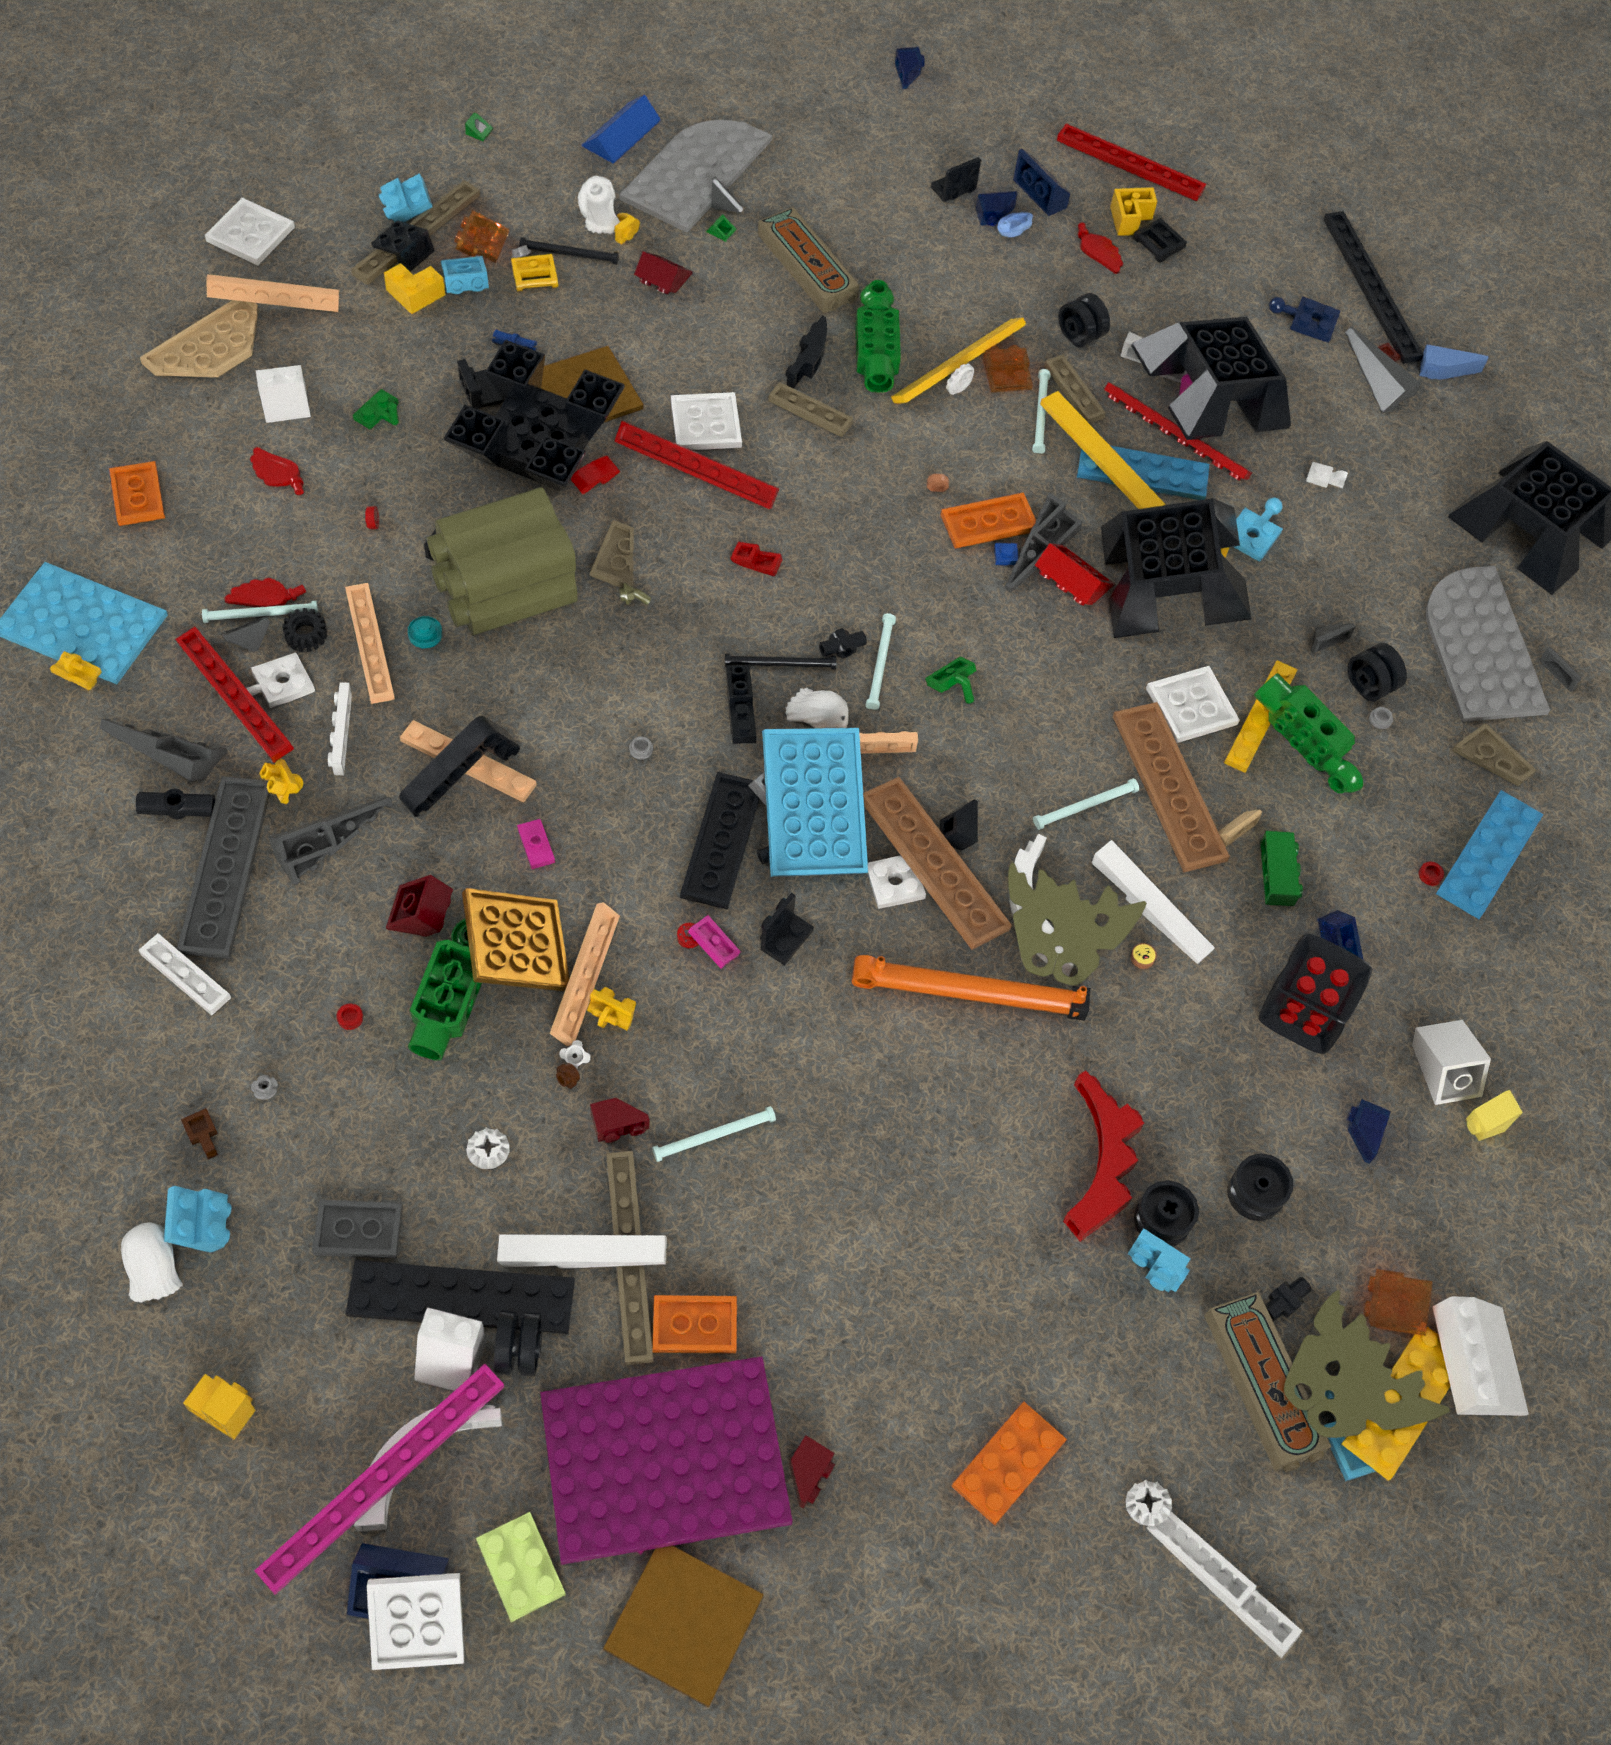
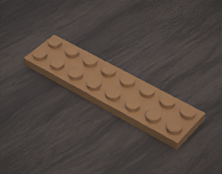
[1113,702,1230,873]
[863,777,1012,950]

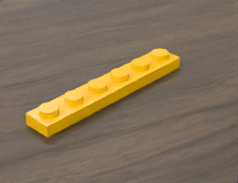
[1224,660,1298,773]

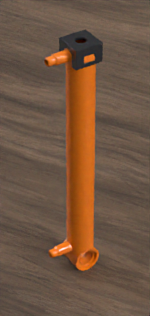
[852,955,1091,1021]

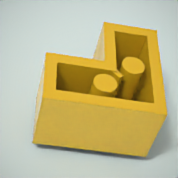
[1110,187,1157,236]
[384,263,445,314]
[183,1374,256,1440]

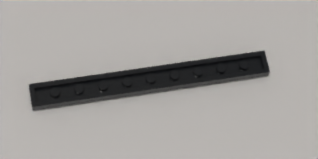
[1323,211,1424,364]

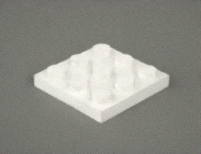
[205,198,295,266]
[671,392,742,450]
[1146,666,1240,743]
[367,1573,464,1670]

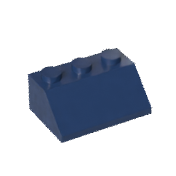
[1013,149,1070,216]
[346,1543,449,1619]

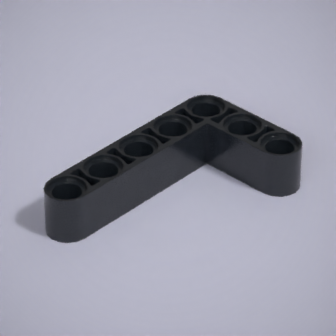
[399,716,520,817]

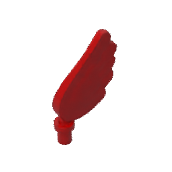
[1078,222,1123,274]
[250,447,304,495]
[224,578,306,608]

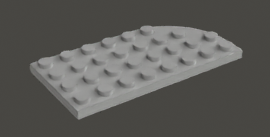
[619,120,772,233]
[1426,566,1550,722]

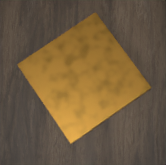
[541,346,644,422]
[462,888,569,991]
[603,1546,764,1708]

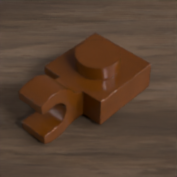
[181,1108,218,1159]

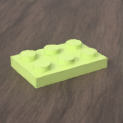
[476,1512,566,1622]

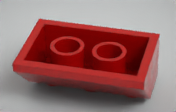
[1035,543,1115,606]

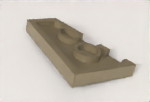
[589,520,634,588]
[1452,723,1537,786]

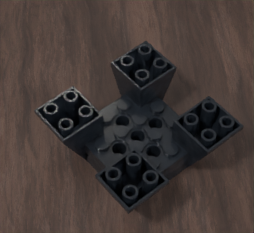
[1131,317,1291,440]
[444,339,625,491]
[1448,441,1611,595]
[1101,498,1251,638]

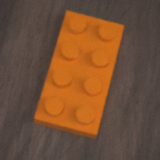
[940,492,1036,549]
[952,1401,1067,1525]

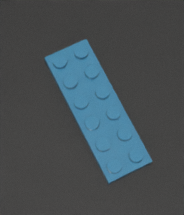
[1077,446,1210,500]
[1436,790,1544,919]

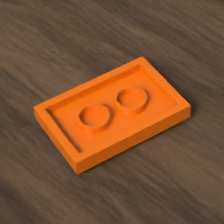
[109,461,165,526]
[653,1295,737,1353]

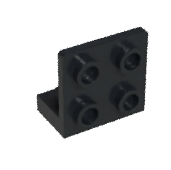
[931,157,981,202]
[371,221,435,272]
[457,359,503,409]
[760,893,814,966]

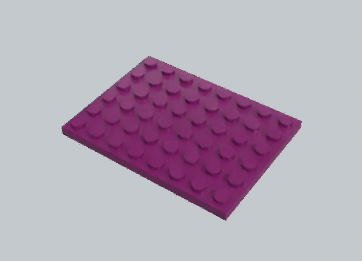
[540,1356,793,1565]

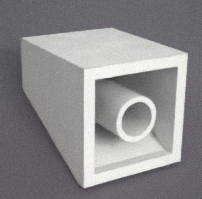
[256,365,311,423]
[1412,1020,1491,1105]
[415,1308,486,1391]

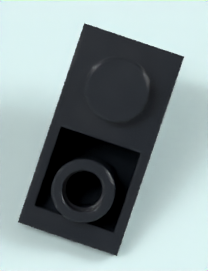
[940,799,978,850]

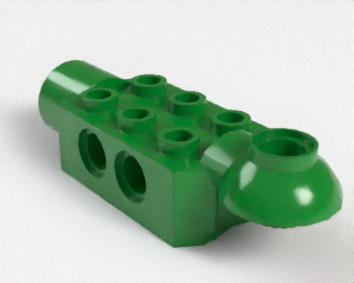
[855,280,901,393]
[1254,673,1363,794]
[408,919,482,1061]

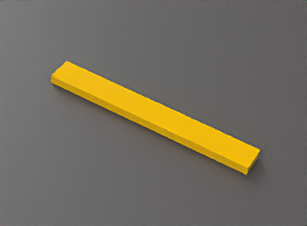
[891,317,1026,404]
[1040,391,1166,509]

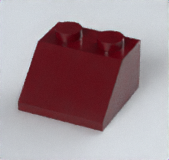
[634,251,693,295]
[386,875,453,937]

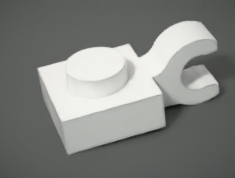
[1306,462,1348,488]

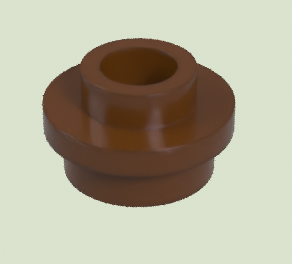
[556,1063,580,1089]

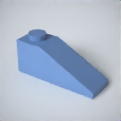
[1420,345,1488,380]

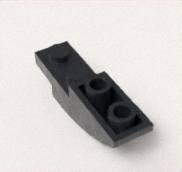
[785,315,827,389]
[726,665,757,744]

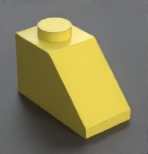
[1466,1090,1523,1141]

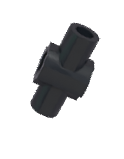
[819,628,867,659]
[1265,1277,1312,1322]

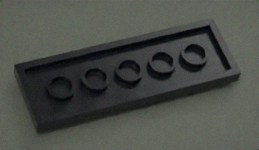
[680,772,760,910]

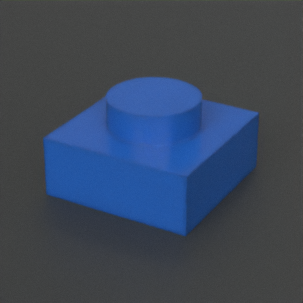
[994,543,1018,565]

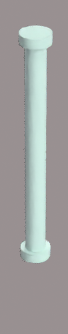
[1032,369,1051,454]
[202,601,318,623]
[866,614,896,710]
[1033,778,1139,830]
[652,1106,776,1162]

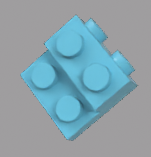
[379,173,433,222]
[441,256,489,294]
[164,1186,232,1252]
[1128,1228,1191,1292]

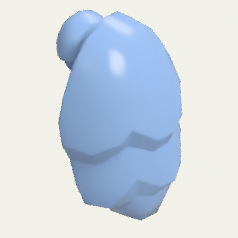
[997,212,1033,237]

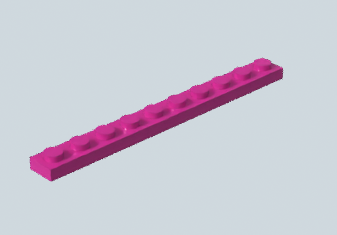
[254,1364,504,1595]

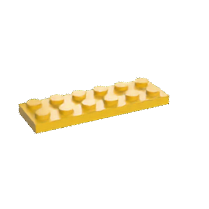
[1342,1323,1450,1481]

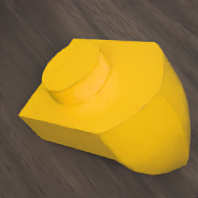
[615,213,640,244]

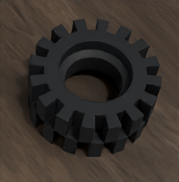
[282,608,327,652]

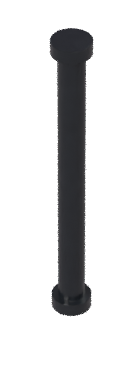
[519,237,619,265]
[725,653,836,670]

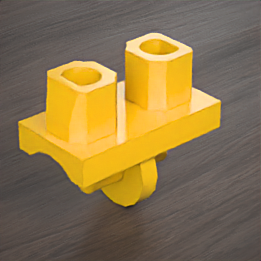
[50,651,102,690]
[259,759,303,804]
[587,987,636,1031]

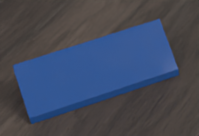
[582,94,661,164]

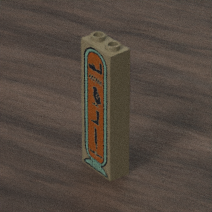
[758,207,859,313]
[1204,1292,1332,1473]

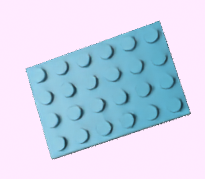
[0,562,168,684]
[762,728,868,877]

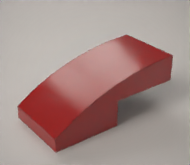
[571,456,620,495]
[731,542,783,577]

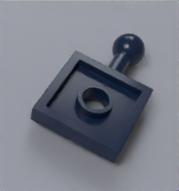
[1269,296,1340,343]

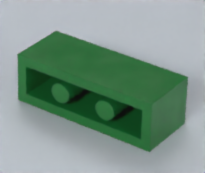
[1260,831,1303,906]

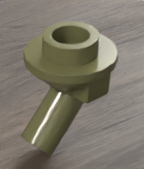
[619,582,651,605]

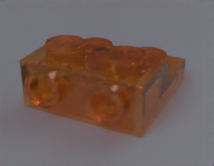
[454,210,510,263]
[983,345,1033,393]
[1364,1269,1433,1336]

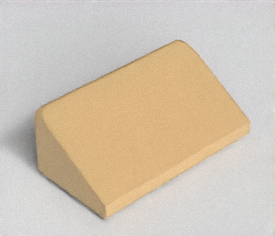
[1218,810,1262,847]

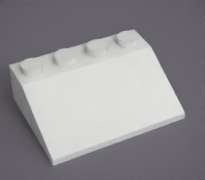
[1432,1296,1529,1416]

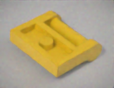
[511,254,558,292]

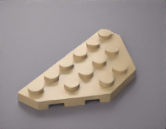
[140,300,259,378]

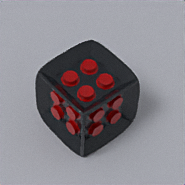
[1258,934,1373,1054]

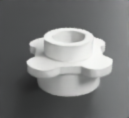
[559,1040,590,1069]

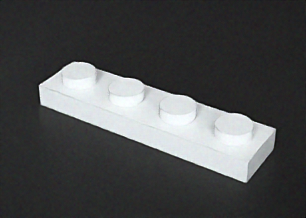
[328,683,352,775]
[138,933,231,1016]

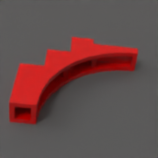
[1063,1070,1144,1242]

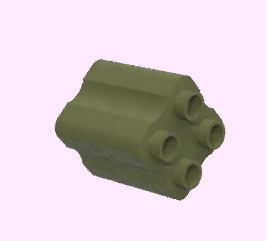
[427,487,578,636]

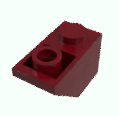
[590,1098,650,1143]
[789,1435,836,1509]

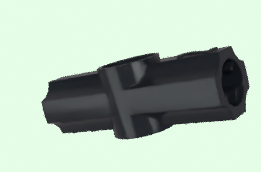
[136,788,216,820]

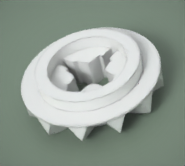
[946,364,974,395]
[466,1127,510,1169]
[1126,1479,1172,1526]

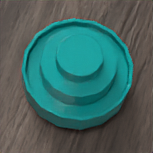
[408,616,442,648]

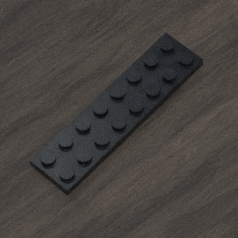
[345,1260,575,1334]

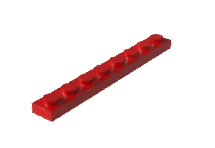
[1056,124,1206,201]
[1104,382,1252,481]
[614,421,780,509]
[175,627,294,763]

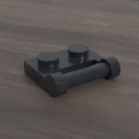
[1133,218,1187,263]

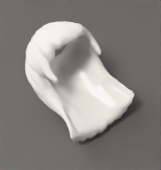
[578,176,620,234]
[785,688,849,728]
[121,1222,183,1302]

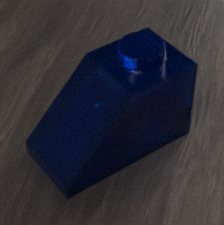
[895,47,925,89]
[975,191,1018,226]
[1317,910,1364,960]
[1346,1099,1391,1164]

